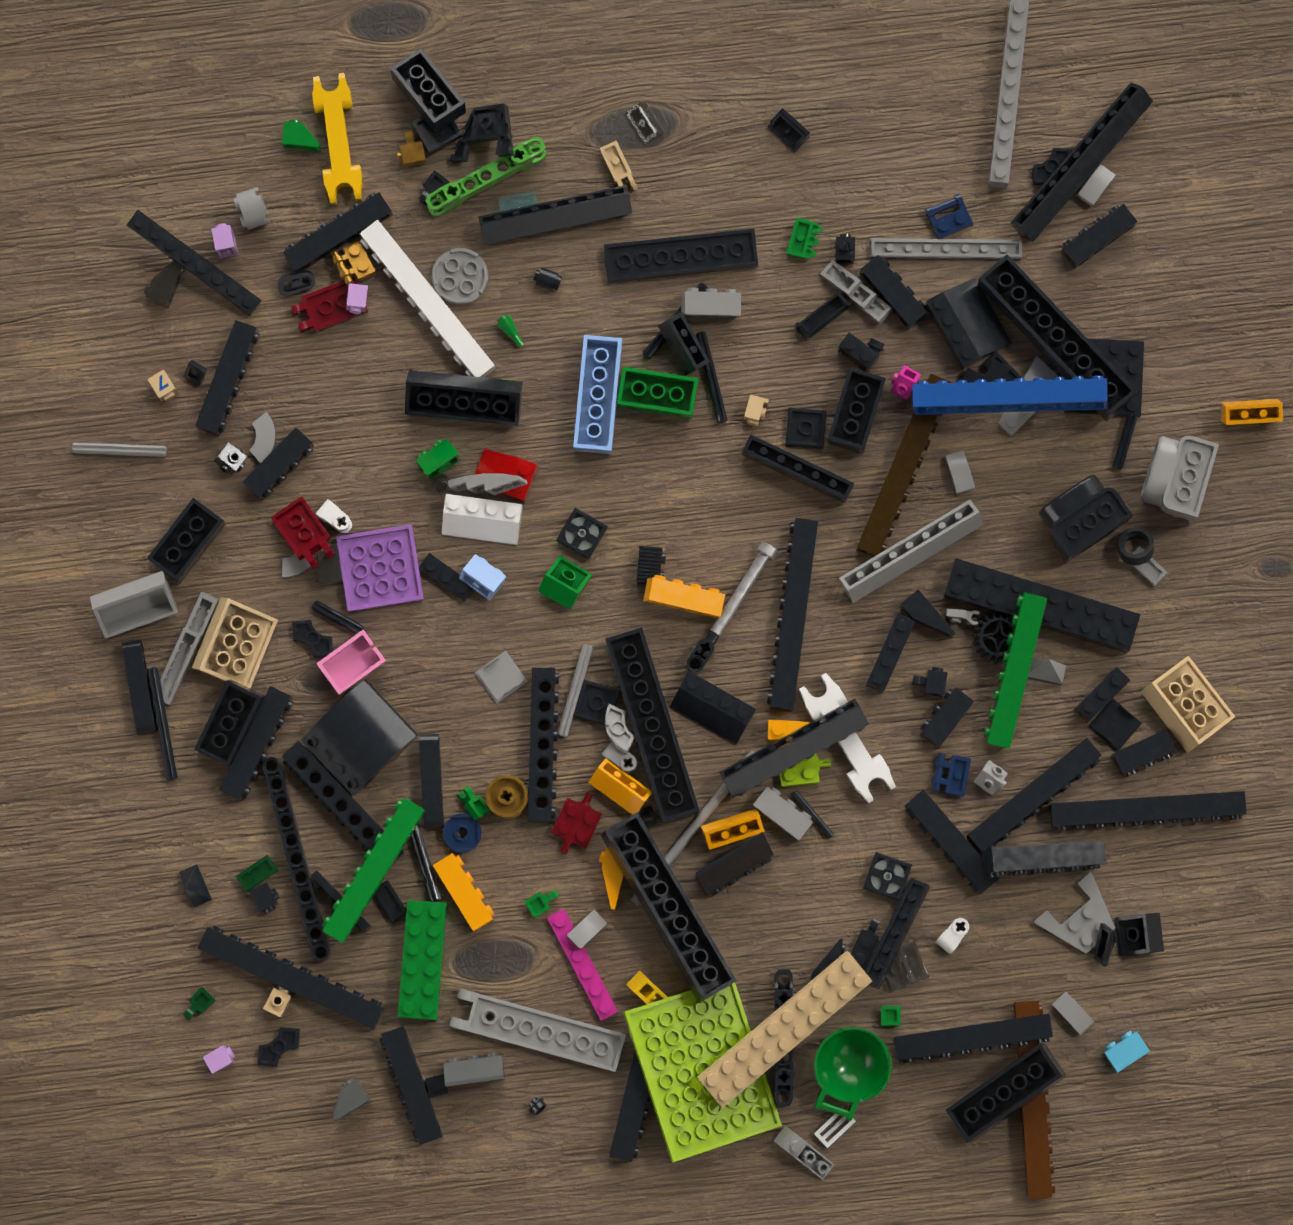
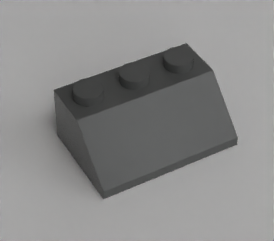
[443,1052,505,1087]

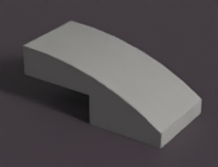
[1077,164,1115,207]
[945,451,975,495]
[567,910,607,949]
[1052,992,1095,1036]

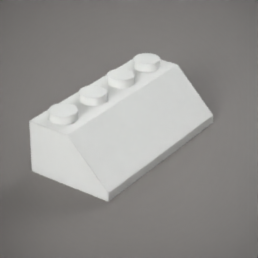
[442,494,523,545]

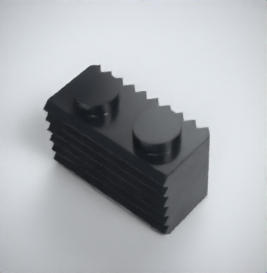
[838,332,880,372]
[636,546,666,587]

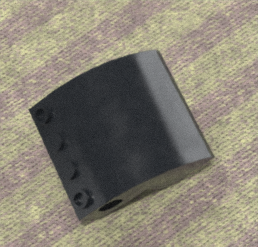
[301,679,418,796]

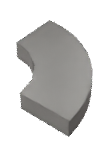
[249,412,276,463]
[282,550,321,578]
[605,704,635,754]

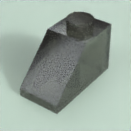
[314,543,343,587]

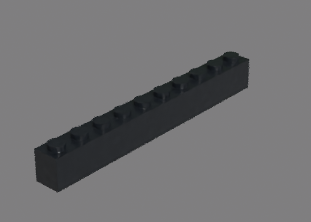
[1011,82,1153,242]
[767,518,818,712]
[1049,791,1247,831]
[198,926,385,1029]

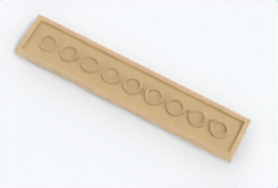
[697,951,872,1108]

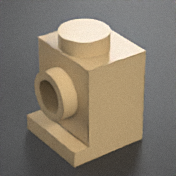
[744,395,769,426]
[263,986,292,1018]

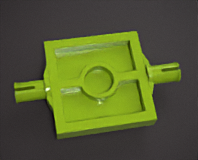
[779,753,831,788]

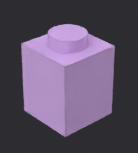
[346,283,368,314]
[203,1045,235,1074]

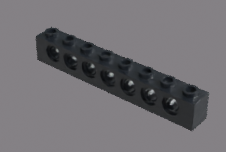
[528,667,559,823]
[281,741,405,866]

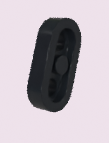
[278,270,315,296]

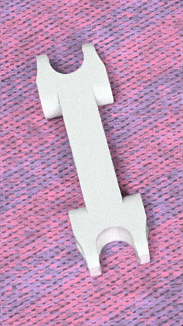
[799,673,896,804]

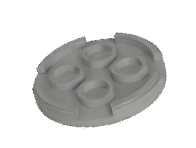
[432,248,489,305]

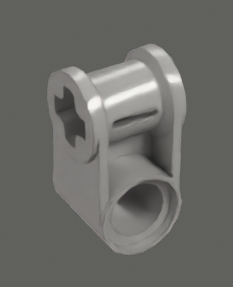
[601,742,638,774]

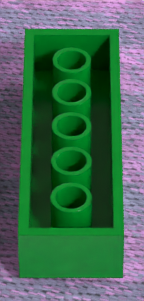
[398,900,448,1020]

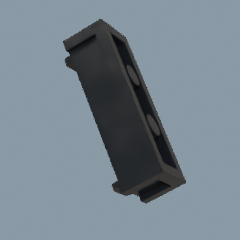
[795,289,851,342]

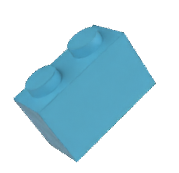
[1103,1030,1150,1073]

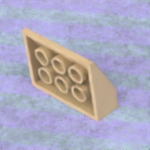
[192,597,278,688]
[1140,656,1235,753]

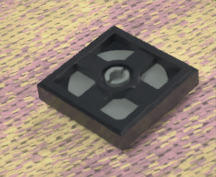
[556,508,608,560]
[863,852,912,901]

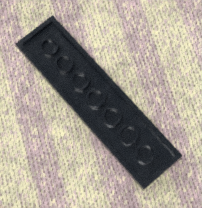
[604,229,758,283]

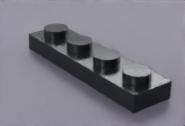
[311,870,372,932]

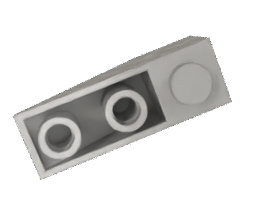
[774,1126,835,1180]

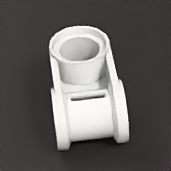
[316,499,352,534]
[935,918,969,955]

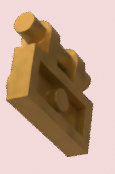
[330,240,376,285]

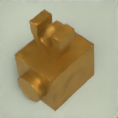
[397,131,427,169]

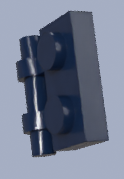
[931,753,971,797]

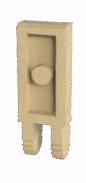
[599,141,637,191]

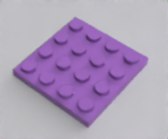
[336,524,424,612]

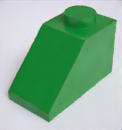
[282,120,321,152]

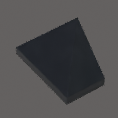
[179,864,212,907]
[1094,923,1116,967]

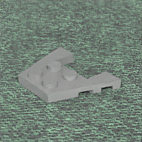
[1033,872,1115,954]

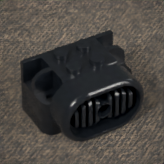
[1039,475,1133,564]

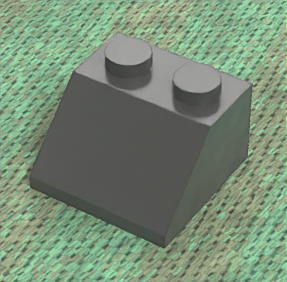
[333,1079,372,1121]

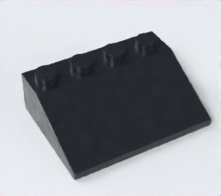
[925,278,1012,370]
[695,832,774,896]

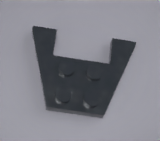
[449,103,514,164]

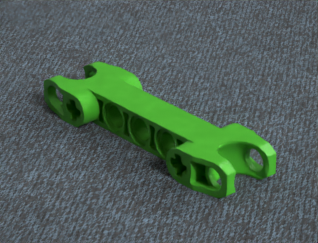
[426,137,547,217]

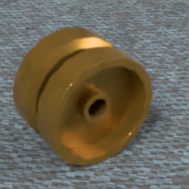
[485,775,528,819]

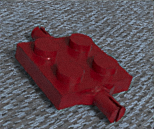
[551,792,602,855]

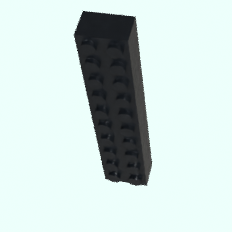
[978,254,1137,422]
[943,558,1141,653]
[605,627,700,824]
[601,812,737,1003]

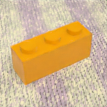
[1221,399,1283,425]
[588,758,652,815]
[701,808,765,850]

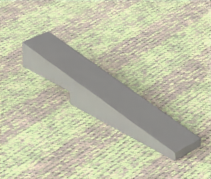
[160,592,219,705]

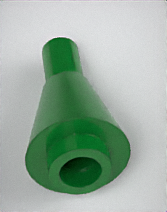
[496,314,524,347]

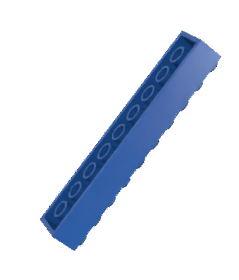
[913,376,1108,415]

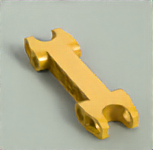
[312,73,363,206]

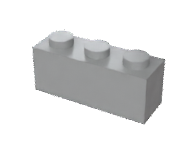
[681,288,741,317]
[753,787,813,842]

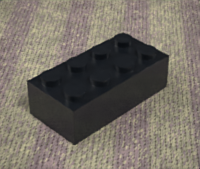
[390,48,466,133]
[827,367,886,454]
[147,498,226,584]
[194,679,265,767]

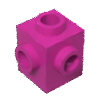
[891,365,921,400]

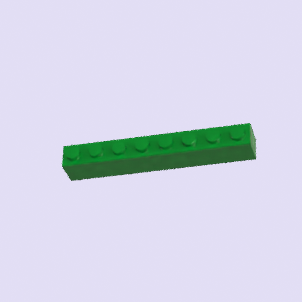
[984,592,1047,748]
[322,798,426,944]

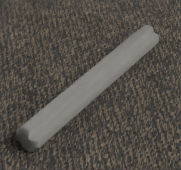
[72,442,167,457]
[558,644,593,737]

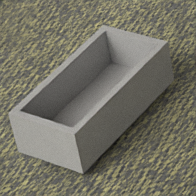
[90,571,178,639]

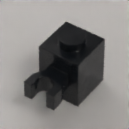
[835,234,855,263]
[912,667,948,697]

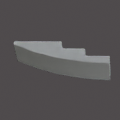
[820,260,892,324]
[448,474,528,495]

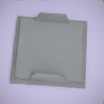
[475,651,528,704]

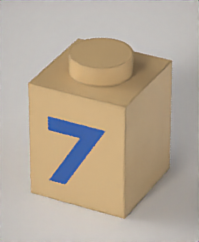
[148,369,178,402]

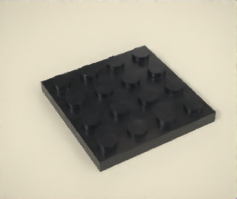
[1064,338,1144,417]

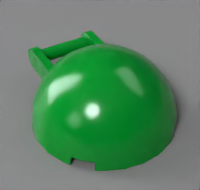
[814,1027,892,1121]

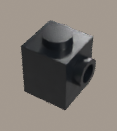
[249,882,280,914]

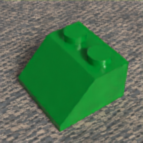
[416,439,461,482]
[538,556,593,610]

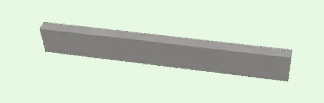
[870,238,1022,260]

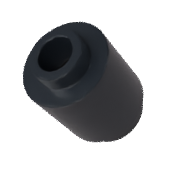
[533,267,562,291]

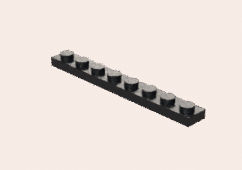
[126,210,262,316]

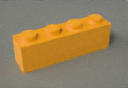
[643,575,725,618]
[433,853,494,932]

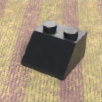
[1115,913,1164,956]

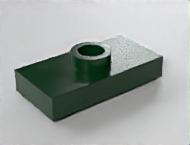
[235,854,279,892]

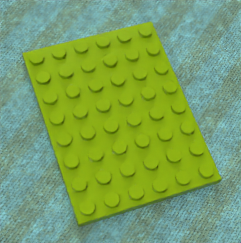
[623,983,782,1163]

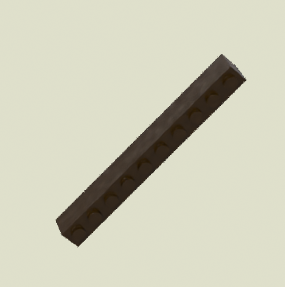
[856,373,951,557]

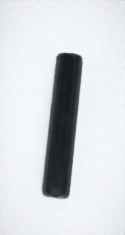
[1112,414,1137,469]
[312,600,364,634]

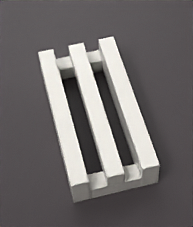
[814,1107,856,1148]

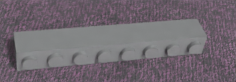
[839,500,984,603]

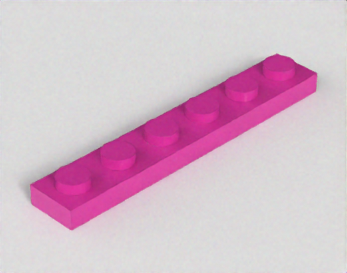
[547,908,618,1021]

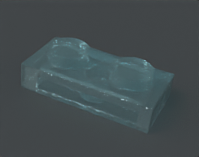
[498,190,538,212]

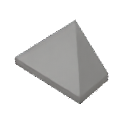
[1028,658,1066,684]

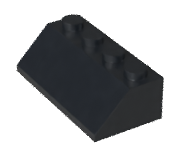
[670,671,756,744]

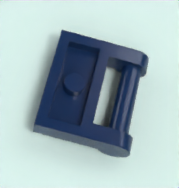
[925,194,973,239]

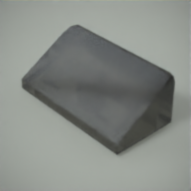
[626,102,664,144]

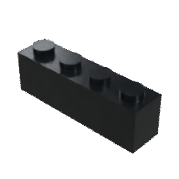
[1061,204,1138,269]
[860,255,927,330]
[243,427,314,500]
[866,614,915,693]

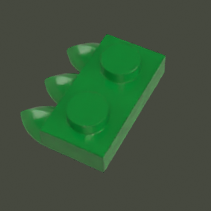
[786,217,823,259]

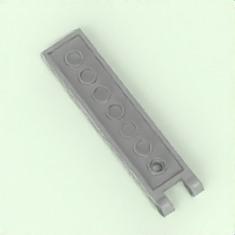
[449,988,626,1072]

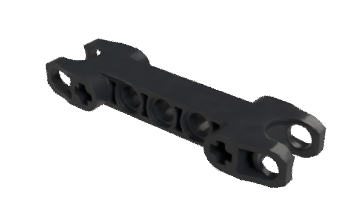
[774,969,793,1106]

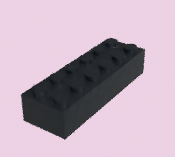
[405,370,523,426]
[981,840,1107,878]
[946,1043,1067,1143]

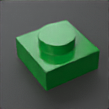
[881,1006,901,1026]

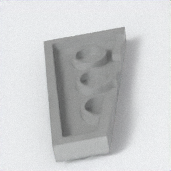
[998,356,1059,437]

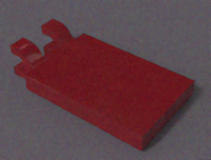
[291,277,368,334]
[270,496,335,569]

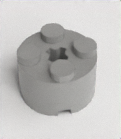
[234,187,270,230]

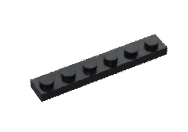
[865,878,930,990]

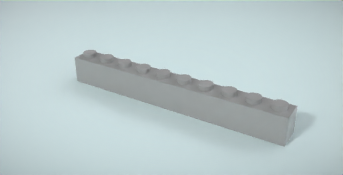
[988,0,1029,189]

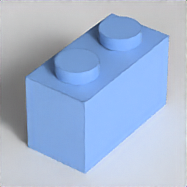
[459,554,506,600]

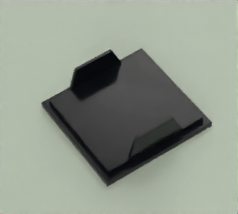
[1088,698,1142,752]

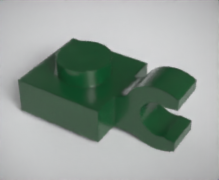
[183,987,216,1020]

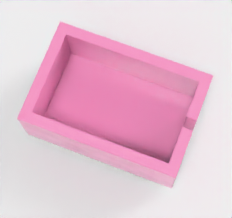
[316,630,387,695]

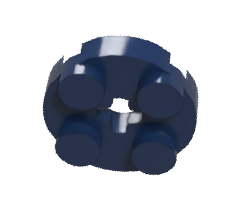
[443,814,482,853]

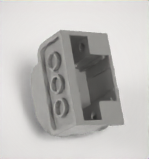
[1141,436,1219,524]

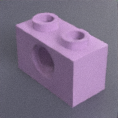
[211,223,239,259]

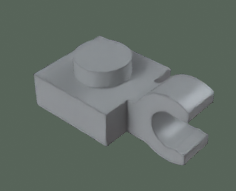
[945,608,979,626]

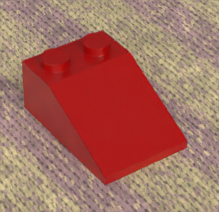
[475,448,538,503]

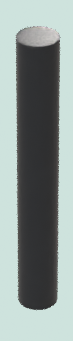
[791,790,834,839]

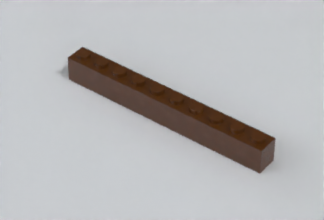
[1014,1001,1055,1199]

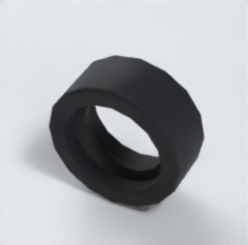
[1118,527,1154,565]

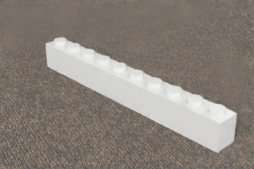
[360,220,496,378]

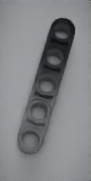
[122,640,157,735]
[419,734,444,829]

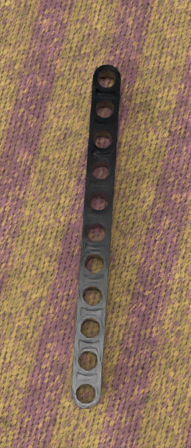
[263,757,331,962]

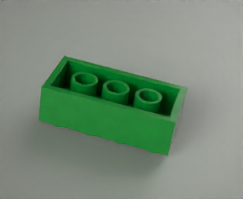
[617,367,698,420]

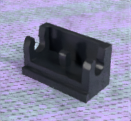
[768,108,810,152]

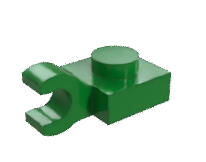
[457,786,491,821]
[524,889,560,918]

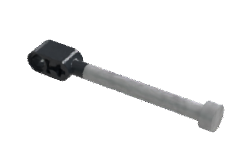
[686,541,778,674]

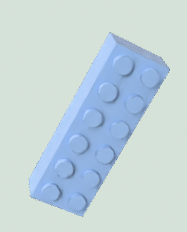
[573,335,622,455]

